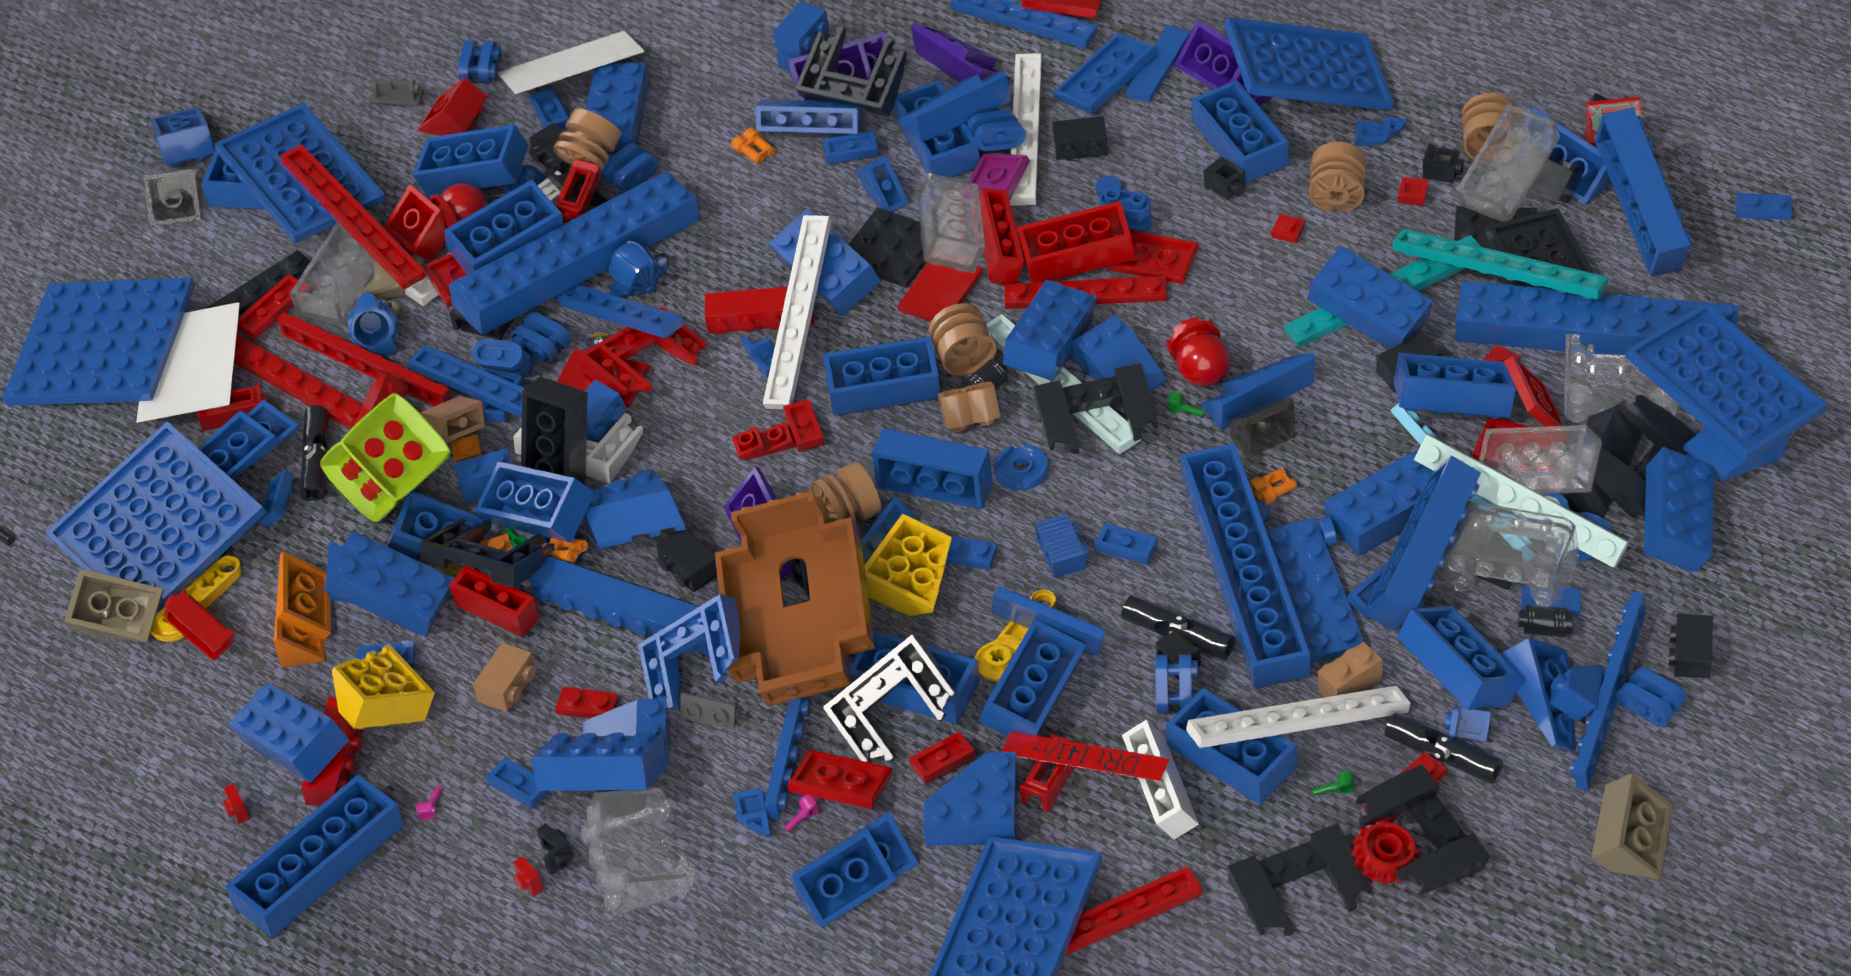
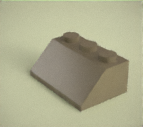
[1592,773,1673,879]

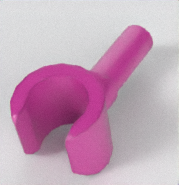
[416,786,443,820]
[784,795,819,831]

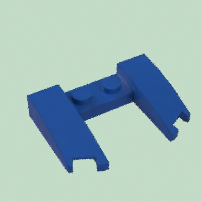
[638,594,740,710]

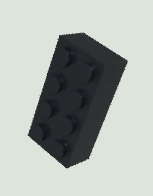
[521,376,588,485]

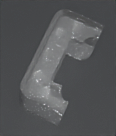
[1563,334,1678,422]
[1444,502,1579,608]

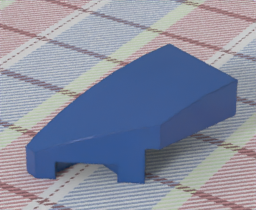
[1354,116,1407,145]
[741,337,775,378]
[733,788,771,837]

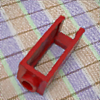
[554,158,600,224]
[197,383,270,431]
[164,589,235,661]
[1020,734,1075,812]

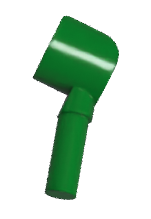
[1168,392,1205,418]
[506,528,527,548]
[1312,771,1355,795]

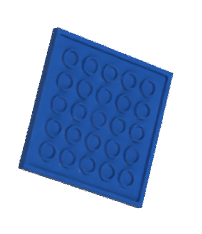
[2,277,195,405]
[45,421,267,612]

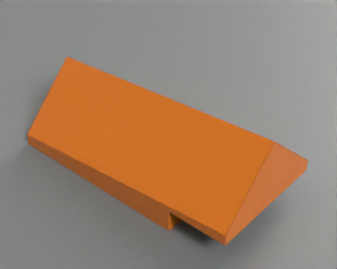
[274,551,331,668]

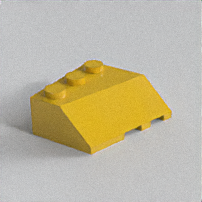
[864,514,952,616]
[332,644,435,729]

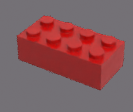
[1017,201,1136,283]

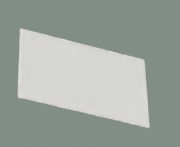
[497,31,645,94]
[136,302,240,423]

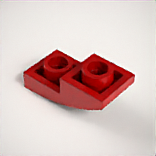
[732,421,796,460]

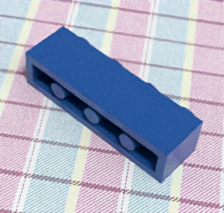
[756,99,863,134]

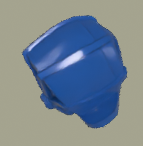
[608,241,668,298]
[348,292,399,357]

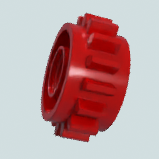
[1352,821,1420,885]

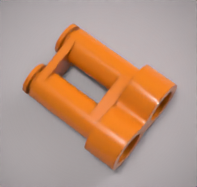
[731,127,776,165]
[1249,468,1297,505]
[542,538,588,562]

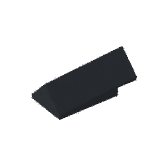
[1554,406,1643,518]

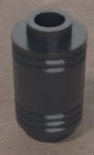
[960,359,1008,390]
[1518,605,1573,637]

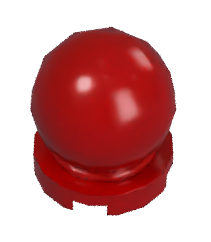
[428,183,488,246]
[1166,317,1230,387]

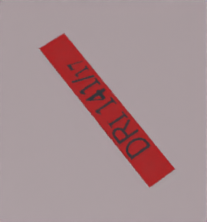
[1001,731,1170,781]

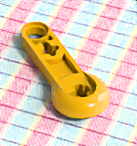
[150,556,242,642]
[974,590,1056,682]

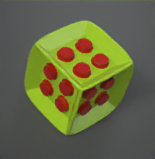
[320,393,450,523]

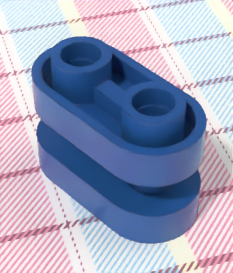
[458,40,502,83]
[967,110,1026,151]
[600,143,659,193]
[1099,188,1152,232]
[510,312,571,363]
[472,339,533,378]
[1155,654,1198,713]
[1616,668,1686,727]

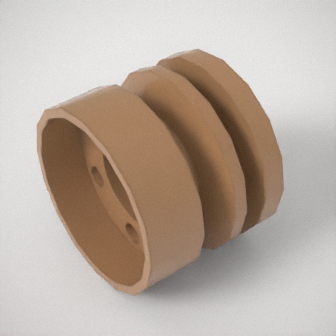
[1462,93,1519,162]
[553,108,621,174]
[1309,142,1367,211]
[928,303,997,377]
[811,461,882,524]

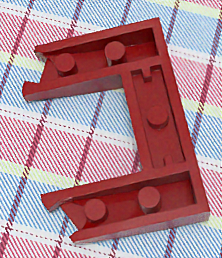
[580,307,706,395]

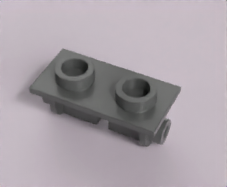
[369,78,424,106]
[680,692,742,730]

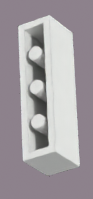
[1122,720,1199,840]

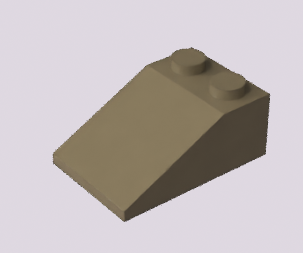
[64,569,163,643]

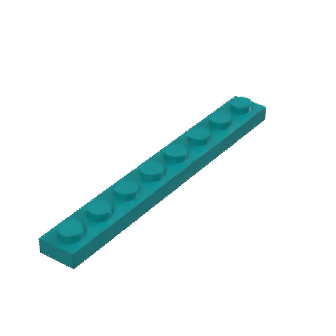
[1393,229,1608,299]
[1284,235,1481,348]

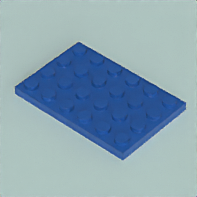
[1224,17,1394,110]
[215,103,385,244]
[1625,302,1828,462]
[929,836,1103,976]

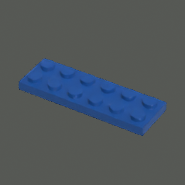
[1266,518,1364,663]

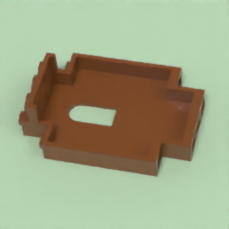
[715,491,875,706]

